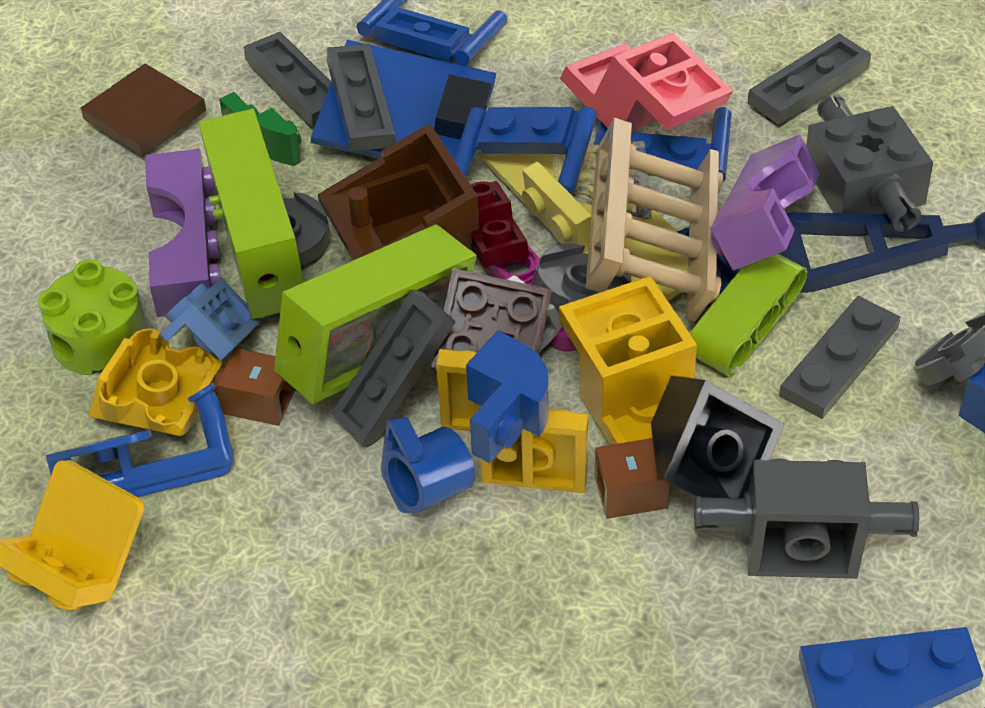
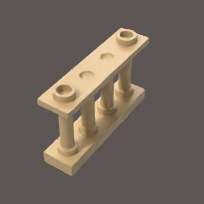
[586,118,723,322]

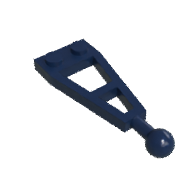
[778,212,985,293]

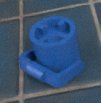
[381,417,475,514]

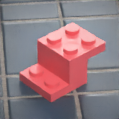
[560,33,733,132]

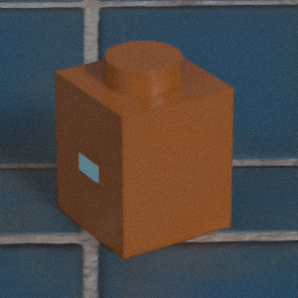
[214,348,296,426]
[595,438,676,519]

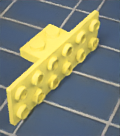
[479,145,688,301]

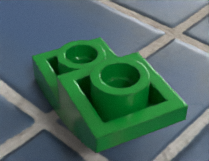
[219,92,302,166]

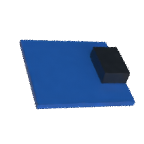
[311,39,496,177]

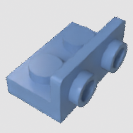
[160,278,262,360]

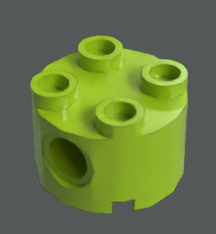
[38,259,148,375]

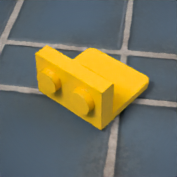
[0,460,144,610]

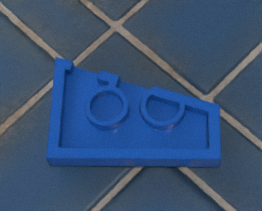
[799,627,983,708]

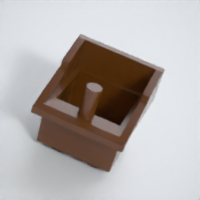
[318,125,479,261]

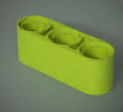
[690,254,808,377]

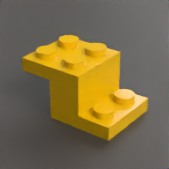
[559,276,697,445]
[436,349,589,494]

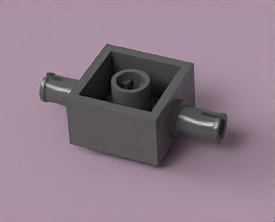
[806,94,933,232]
[694,458,919,579]

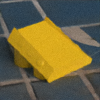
[88,328,226,436]

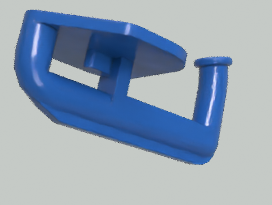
[45,383,234,497]

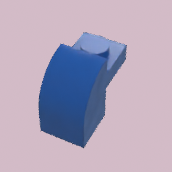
[466,330,548,464]

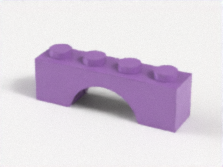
[710,134,820,271]
[145,149,221,317]

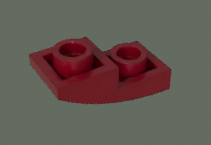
[471,181,529,268]

